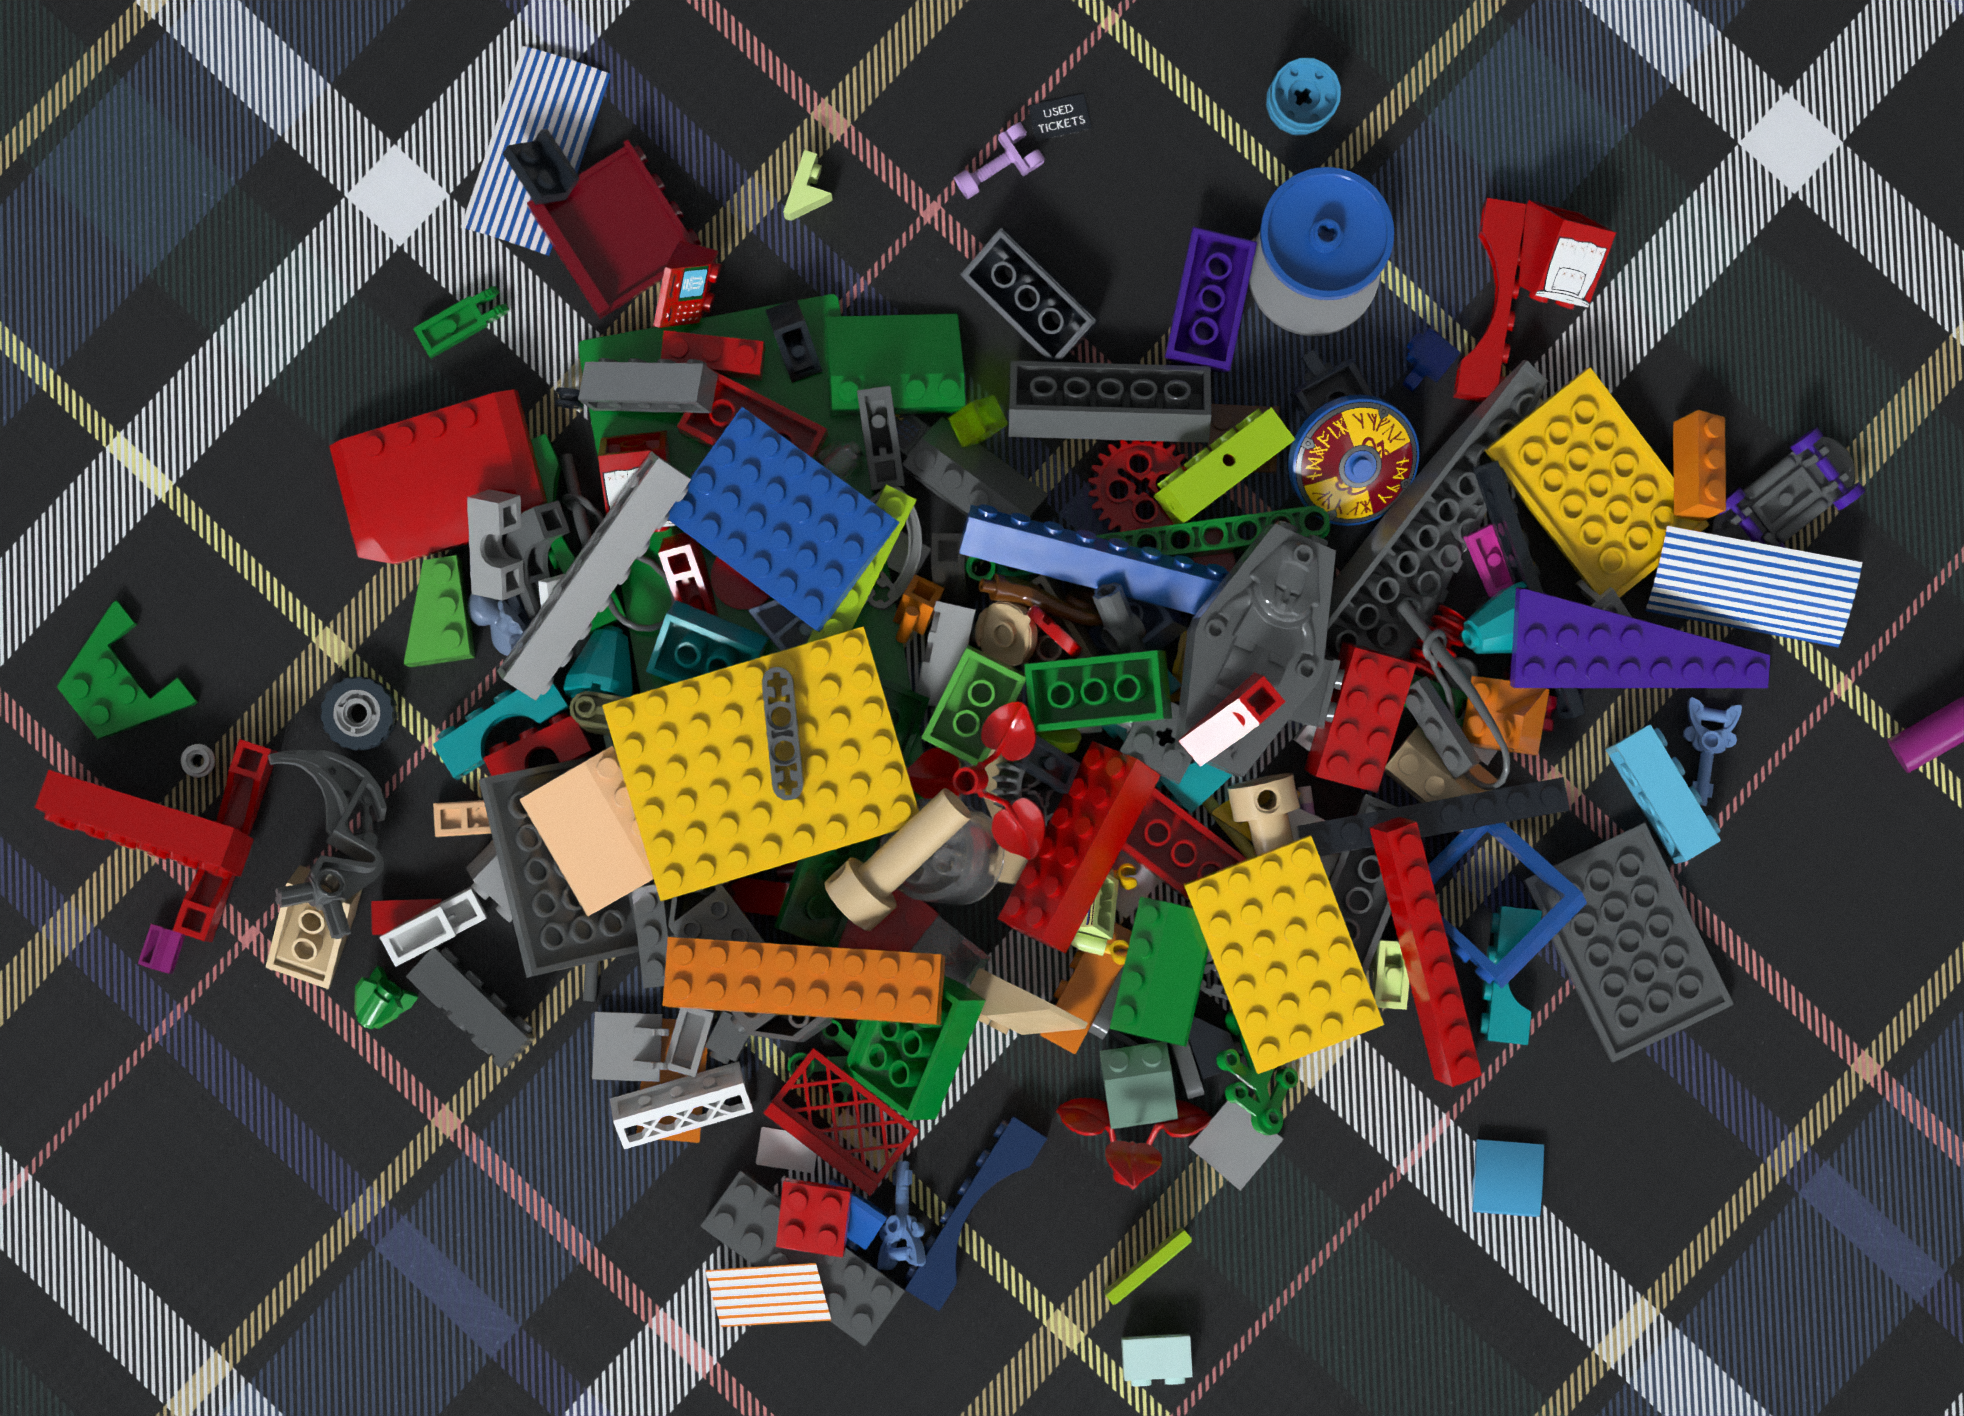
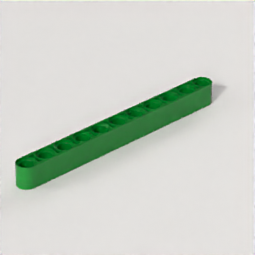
[966,506,1330,584]

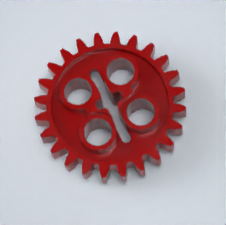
[1088,440,1187,542]

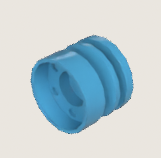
[1266,58,1341,135]

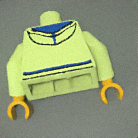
[1071,863,1137,965]

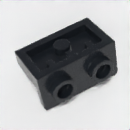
[503,129,579,205]

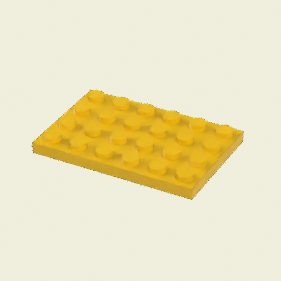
[1484,367,1709,598]
[1184,835,1384,1074]

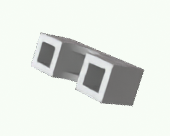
[467,489,524,601]

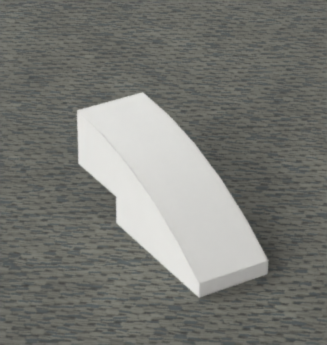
[380,887,487,967]

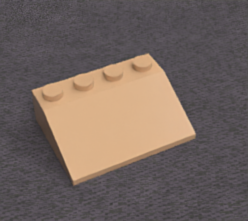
[519,746,654,916]

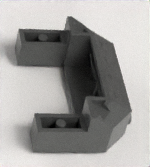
[668,877,833,1042]

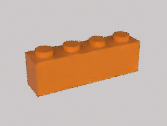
[1040,923,1132,1054]

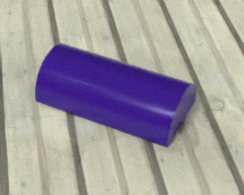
[1165,226,1257,372]

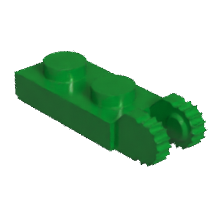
[413,286,509,359]

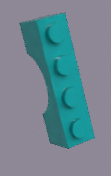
[432,681,570,780]
[1479,906,1542,1045]

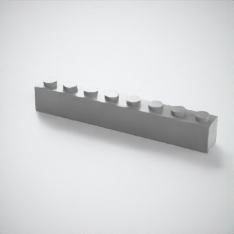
[497,451,691,701]

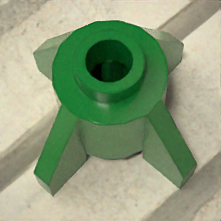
[354,966,418,1029]

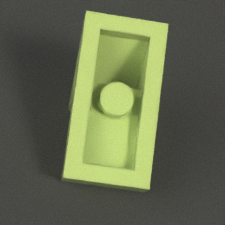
[783,150,833,221]
[1369,940,1409,1010]

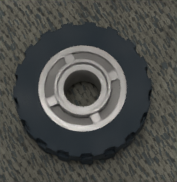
[320,676,398,750]

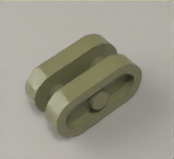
[570,691,625,736]

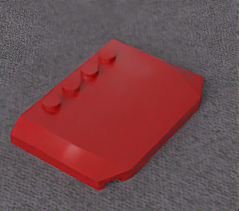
[329,389,547,565]

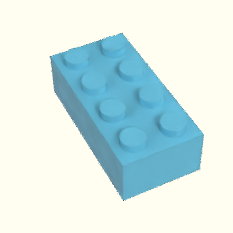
[1605,724,1721,864]

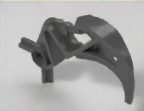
[268,750,387,939]

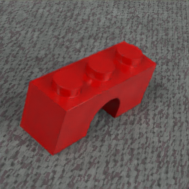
[661,330,766,381]
[483,712,594,776]

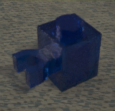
[1402,328,1461,392]

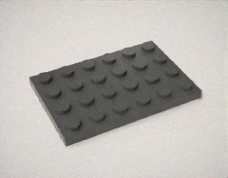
[479,756,639,978]
[1523,823,1734,1062]

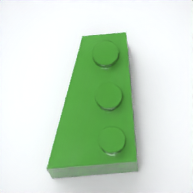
[404,555,475,668]

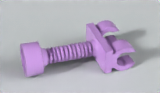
[954,122,1045,199]

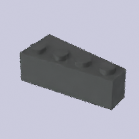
[406,947,535,1069]

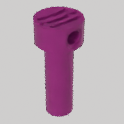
[1887,696,1964,773]

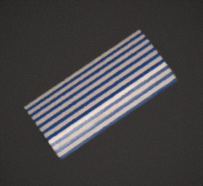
[461,46,611,256]
[1645,526,1863,647]

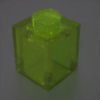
[948,395,1009,448]

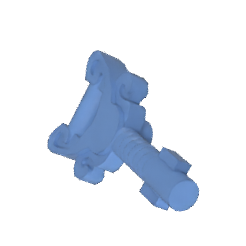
[1683,697,1742,806]
[878,1161,926,1270]

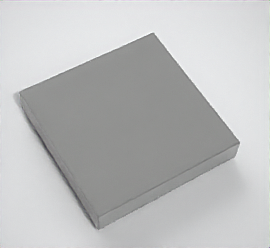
[1188,1100,1283,1191]

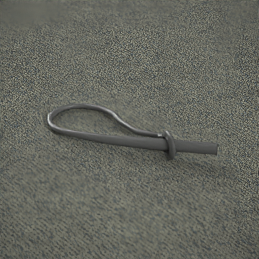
[560,454,675,632]
[1398,601,1510,790]

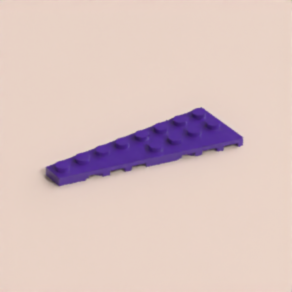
[1510,587,1770,688]

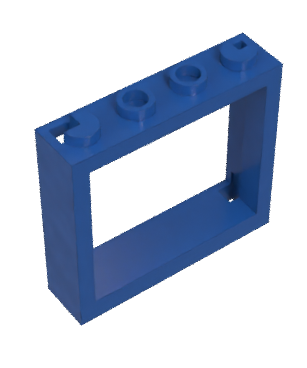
[1428,823,1587,989]

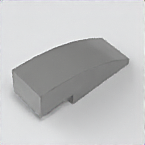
[664,1008,717,1078]

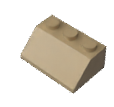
[1384,724,1498,833]

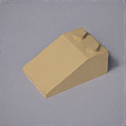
[266,866,362,989]
[969,968,1088,1035]

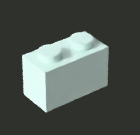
[1121,1333,1193,1386]

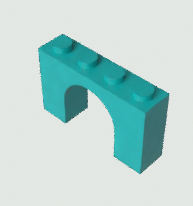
[1101,670,1232,813]

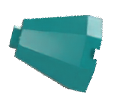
[1462,581,1527,654]
[564,626,634,699]

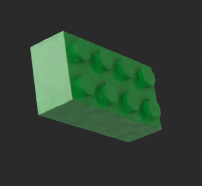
[1024,650,1172,732]

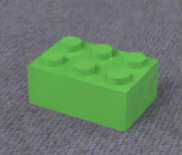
[921,645,1026,766]

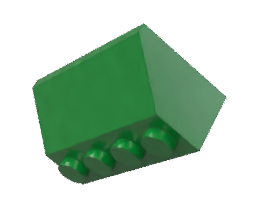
[1110,897,1209,1047]

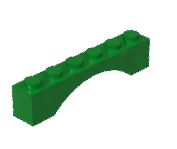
[531,433,627,635]

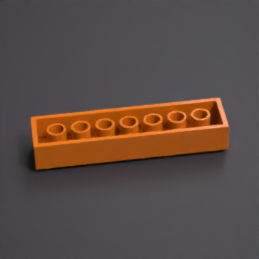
[663,937,945,1025]

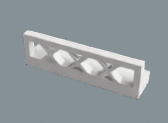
[610,1061,753,1149]

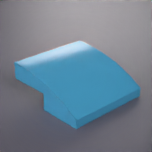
[1472,1139,1544,1217]

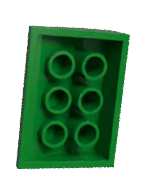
[825,314,966,416]
[842,975,986,1121]

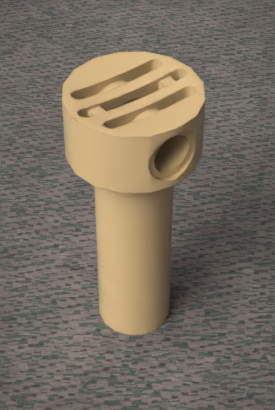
[1227,773,1300,856]
[824,788,972,931]

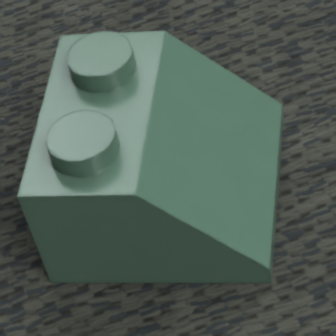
[1100,1042,1178,1129]

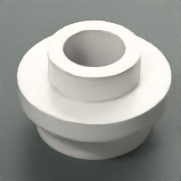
[181,744,215,778]

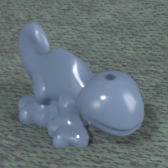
[467,593,533,656]

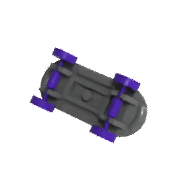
[1711,427,1866,548]

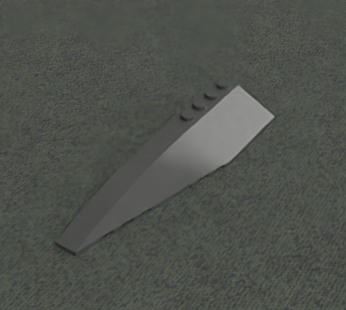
[1324,360,1548,661]

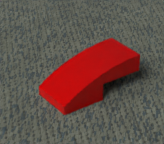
[371,899,442,935]

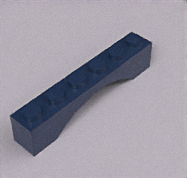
[903,1116,1048,1311]

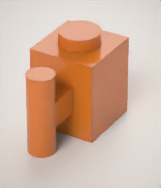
[893,574,945,643]

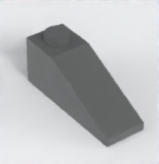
[857,385,905,490]

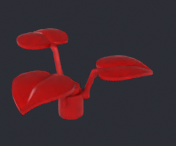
[907,702,1046,860]
[1056,1098,1211,1190]

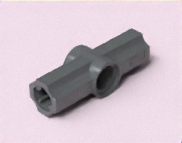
[1093,582,1147,655]

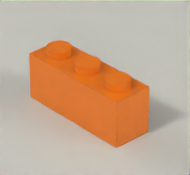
[1673,410,1726,522]

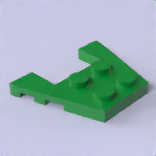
[57,600,198,740]

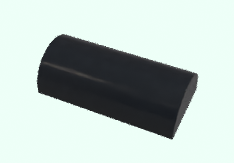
[960,226,1100,362]

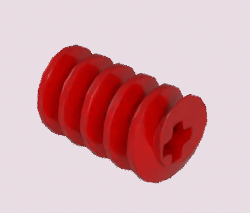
[1407,605,1466,680]

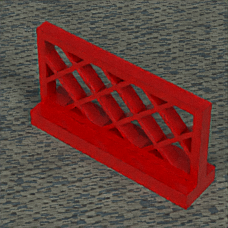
[763,1048,920,1196]

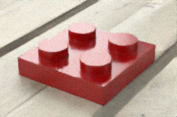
[776,1178,853,1258]

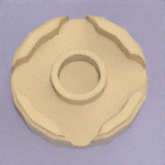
[975,601,1038,667]

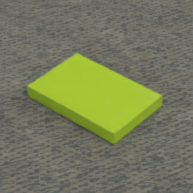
[1104,1227,1192,1305]

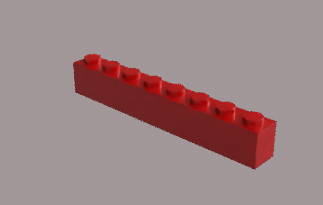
[1369,817,1482,1087]

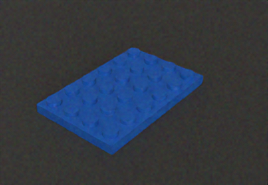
[668,407,900,632]

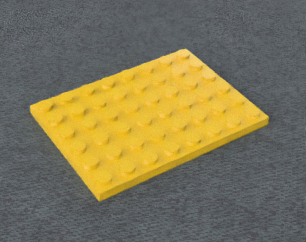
[602,626,919,901]

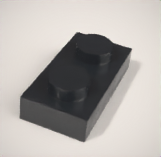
[1013,735,1081,794]

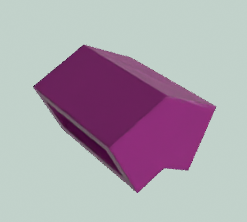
[138,924,186,974]

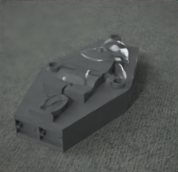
[1174,521,1336,777]

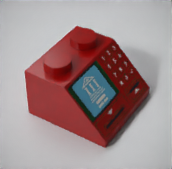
[653,240,721,328]

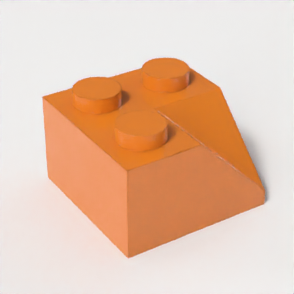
[1462,676,1549,756]

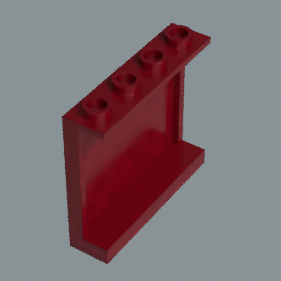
[527,140,702,319]

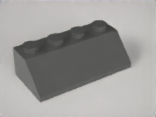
[902,417,1048,519]

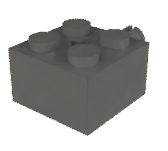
[1117,702,1193,785]

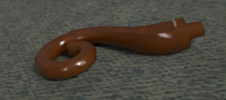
[979,573,1104,626]

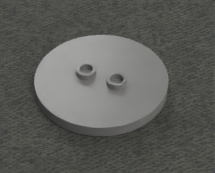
[1249,232,1380,336]

